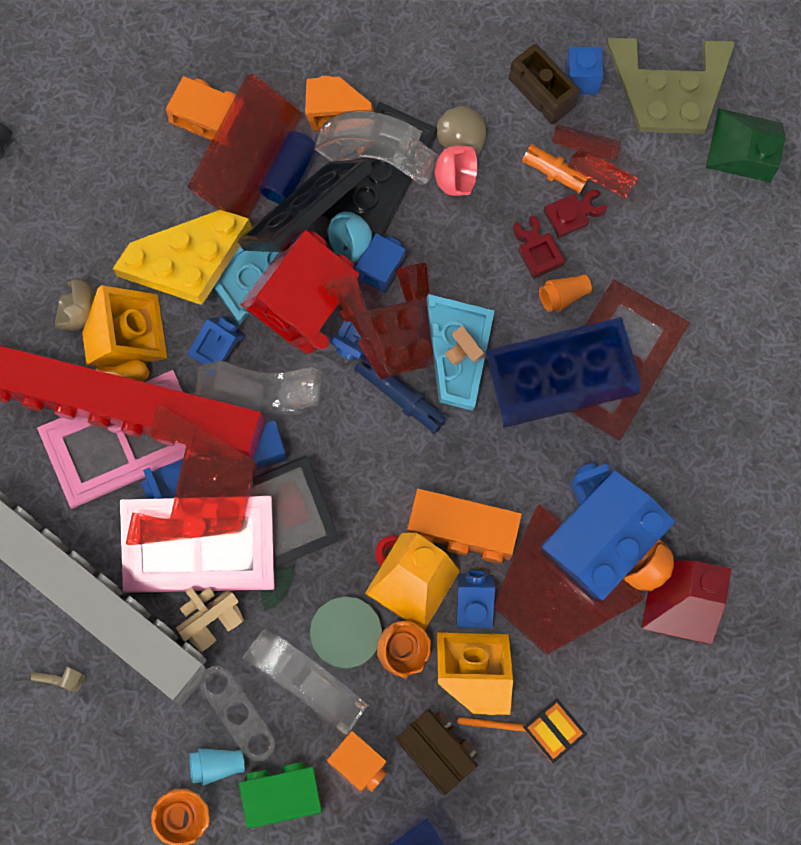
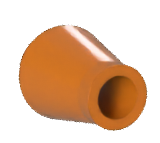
[539,274,592,313]

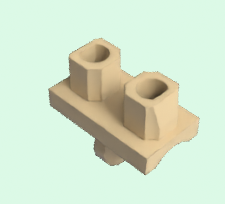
[176,587,244,652]

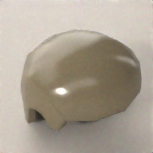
[437,106,486,156]
[55,278,95,331]

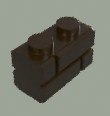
[508,43,580,125]
[395,709,479,797]

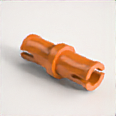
[522,143,590,194]

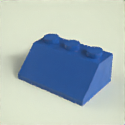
[541,470,675,601]

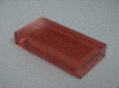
[552,124,621,159]
[568,148,638,199]

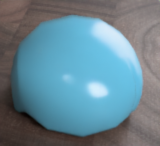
[327,211,372,264]

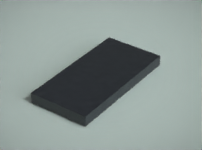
[322,102,437,238]
[237,159,374,252]

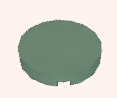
[310,596,382,670]

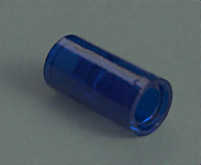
[258,131,318,204]

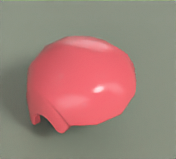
[434,145,477,196]

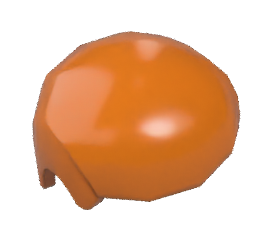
[623,539,674,591]
[377,621,431,678]
[151,788,210,845]

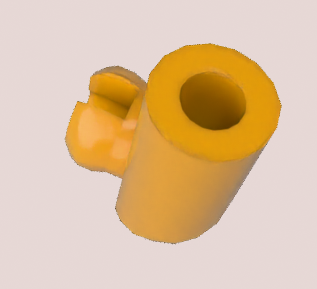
[96,359,150,382]

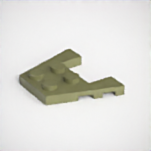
[607,38,734,134]

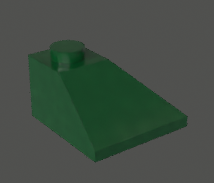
[706,108,785,183]

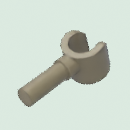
[31,667,86,692]

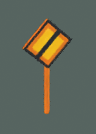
[457,698,587,764]

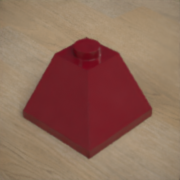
[641,560,732,645]

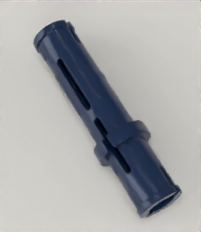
[354,353,448,435]

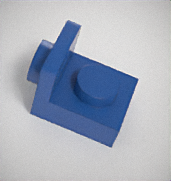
[187,316,245,373]
[141,458,199,499]

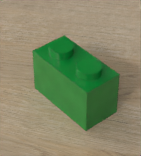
[239,762,322,829]

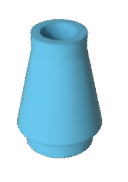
[189,748,244,786]

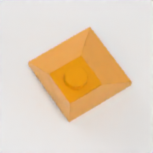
[82,285,167,367]
[365,533,460,630]
[437,632,513,715]

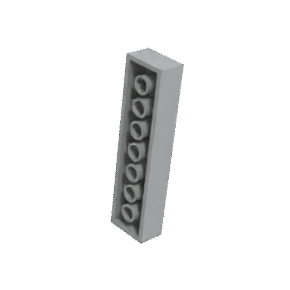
[0,491,209,706]

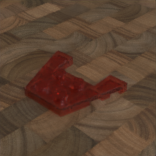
[324,262,434,380]
[125,405,257,545]
[494,504,645,655]

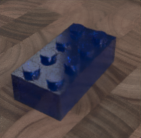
[485,317,641,428]

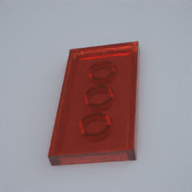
[187,73,302,218]

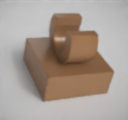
[445,326,486,366]

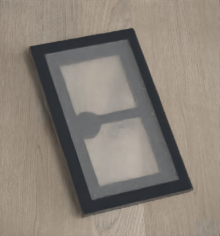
[172,455,341,593]

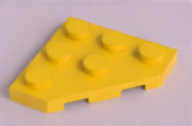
[113,210,252,305]

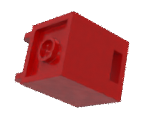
[240,230,360,354]

